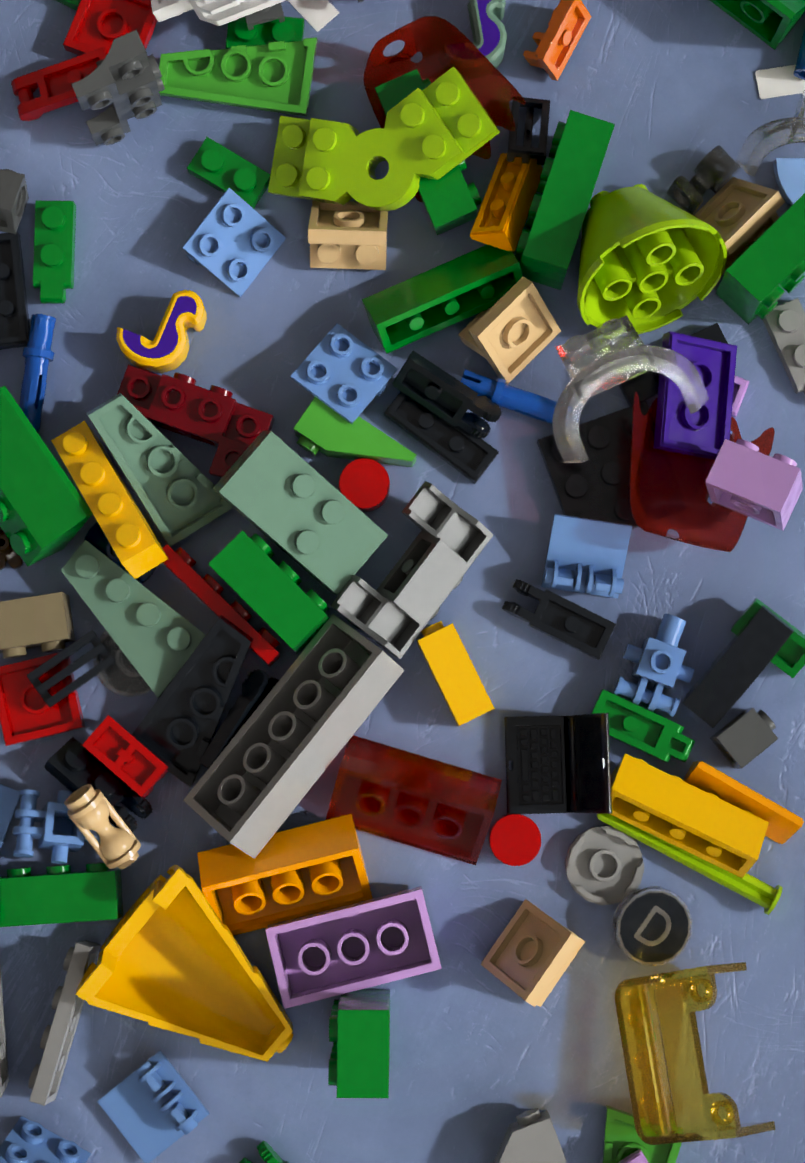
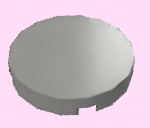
[565,826,644,905]

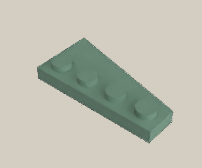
[86,393,233,547]
[61,540,206,698]

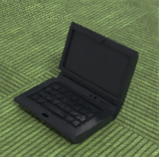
[504,713,612,814]

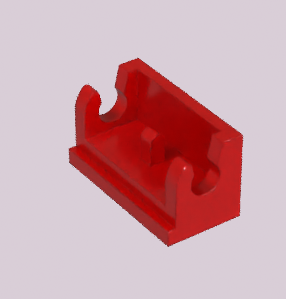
[82,715,169,799]

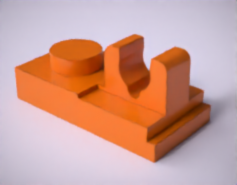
[523,0,591,81]

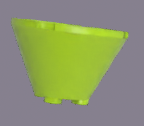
[577,184,727,336]

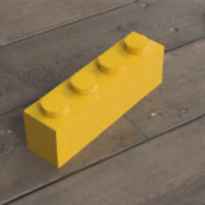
[51,420,168,579]
[610,753,769,878]

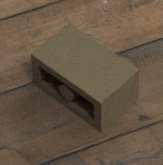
[0,592,75,659]

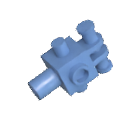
[613,614,695,717]
[13,789,114,864]

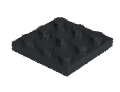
[537,401,687,529]

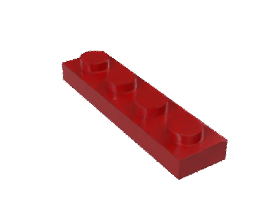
[162,544,280,667]

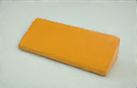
[470,153,543,252]
[683,761,804,844]

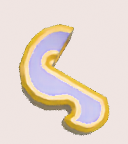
[116,290,207,374]

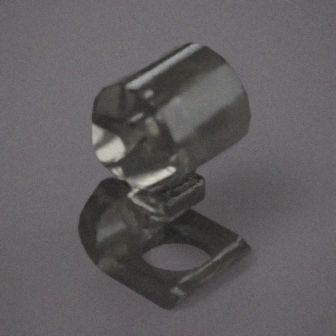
[667,145,741,215]

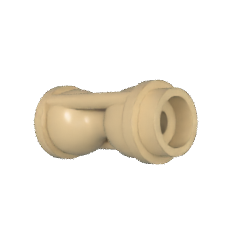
[64,784,141,870]

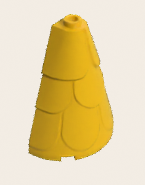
[75,865,294,1062]

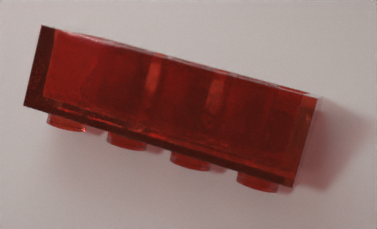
[326,735,502,865]

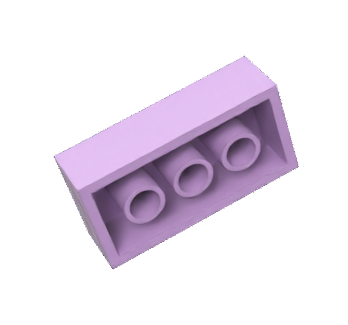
[265,886,442,1009]

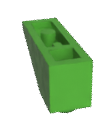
[293,397,416,467]

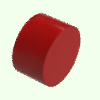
[339,458,390,512]
[488,814,541,866]

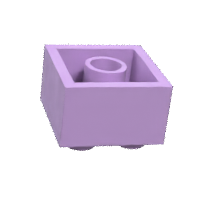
[705,439,803,531]

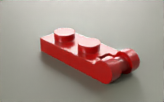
[11,47,109,121]

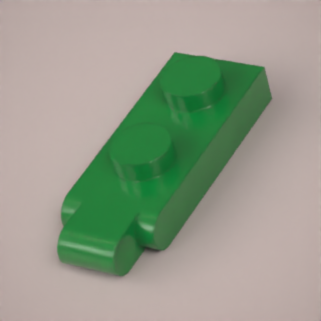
[33,200,76,304]
[590,689,695,763]

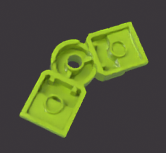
[268,66,500,211]

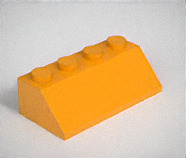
[197,814,373,936]

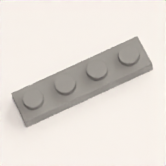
[28,940,101,1106]

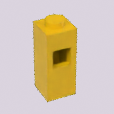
[417,621,495,726]

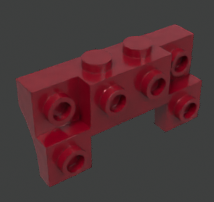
[117,364,275,477]

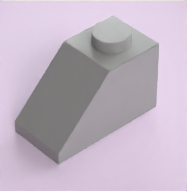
[493,1108,567,1163]

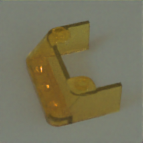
[615,962,776,1145]

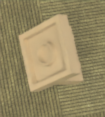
[694,177,785,274]
[308,200,388,270]
[458,277,561,384]
[481,899,586,1007]

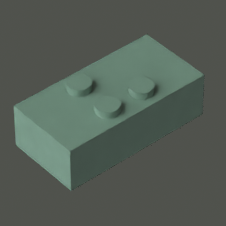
[212,430,388,595]

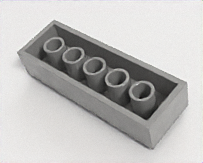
[183,614,404,859]

